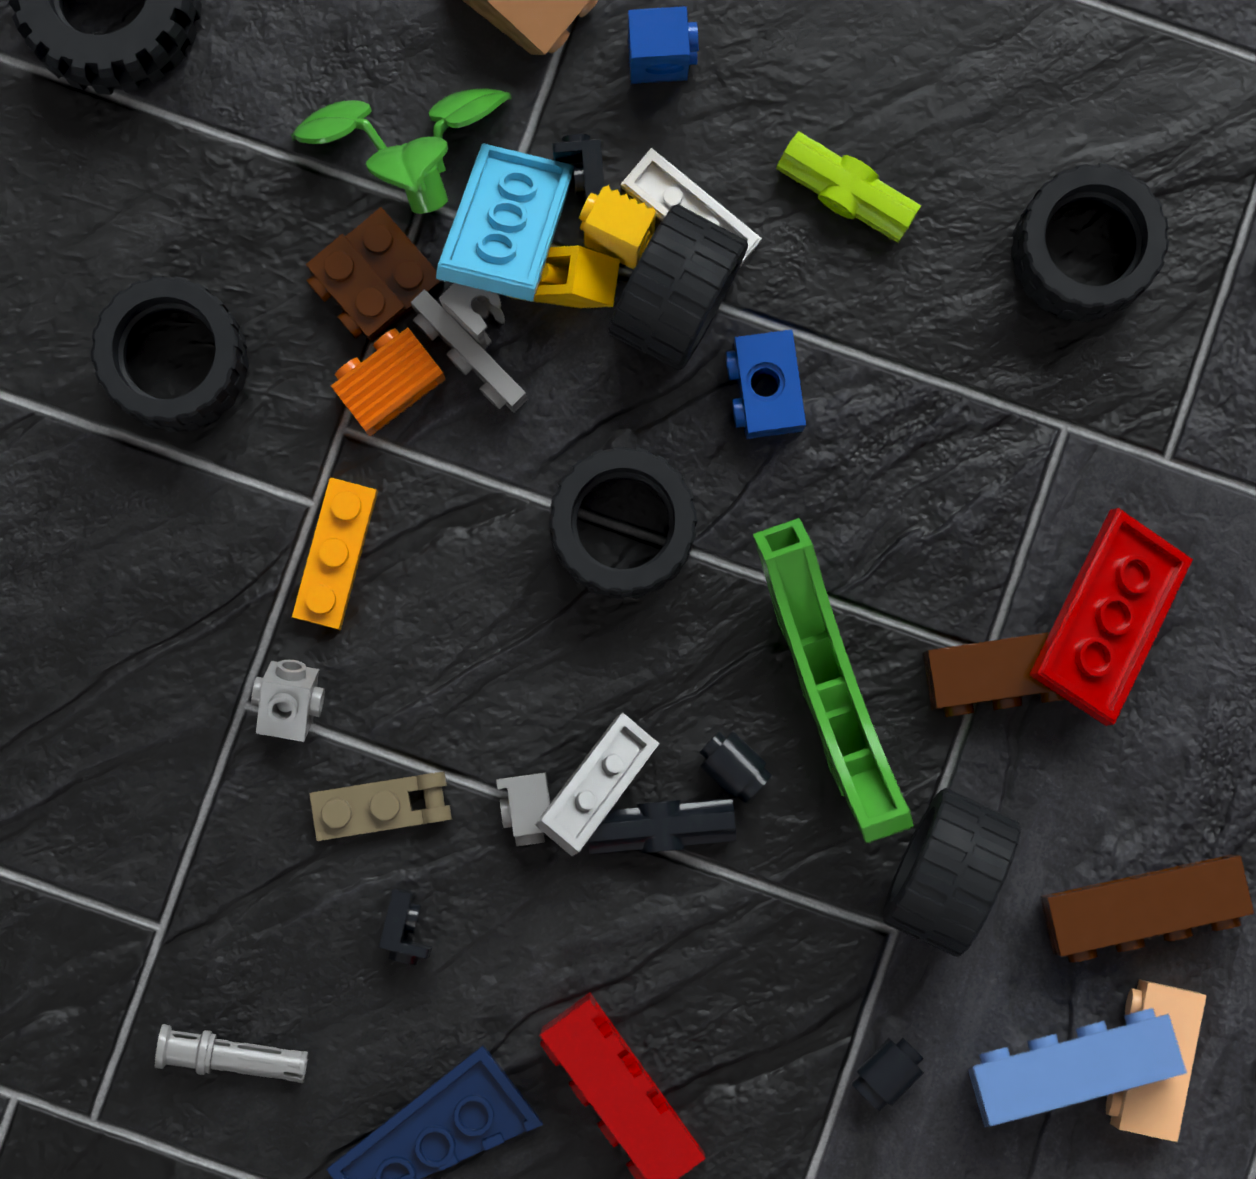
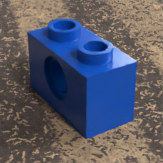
[628,6,699,84]
[725,329,806,439]

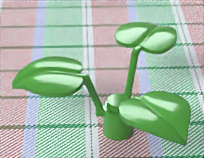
[291,88,512,214]

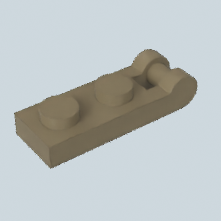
[310,771,452,841]

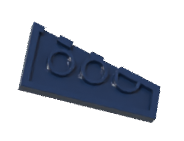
[326,1045,543,1179]

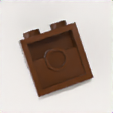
[306,207,444,343]

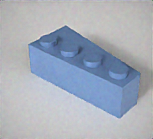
[968,1008,1187,1127]

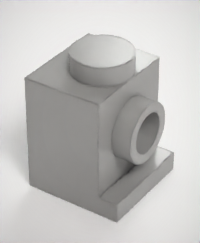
[496,773,550,846]

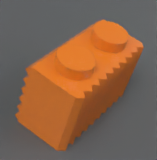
[331,327,446,437]

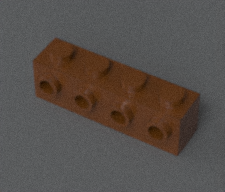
[1040,854,1254,963]

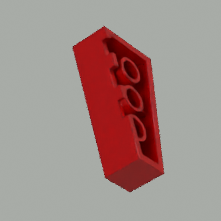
[540,992,706,1179]

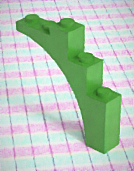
[753,518,914,843]

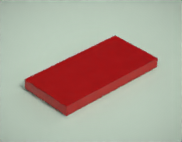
[1029,508,1193,726]

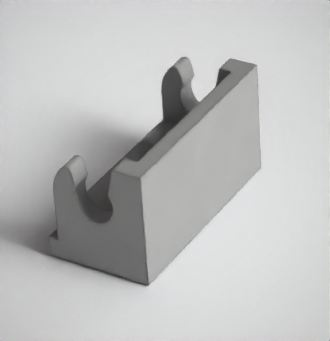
[439,283,505,350]

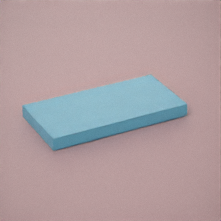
[436,144,574,302]

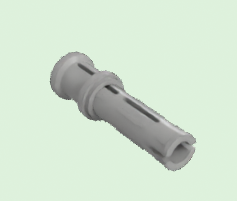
[155,1024,308,1083]

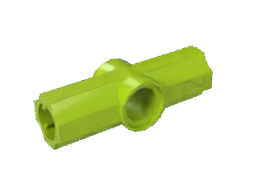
[776,131,921,243]

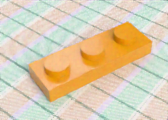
[292,477,378,630]

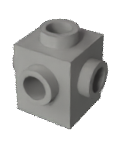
[251,660,325,742]

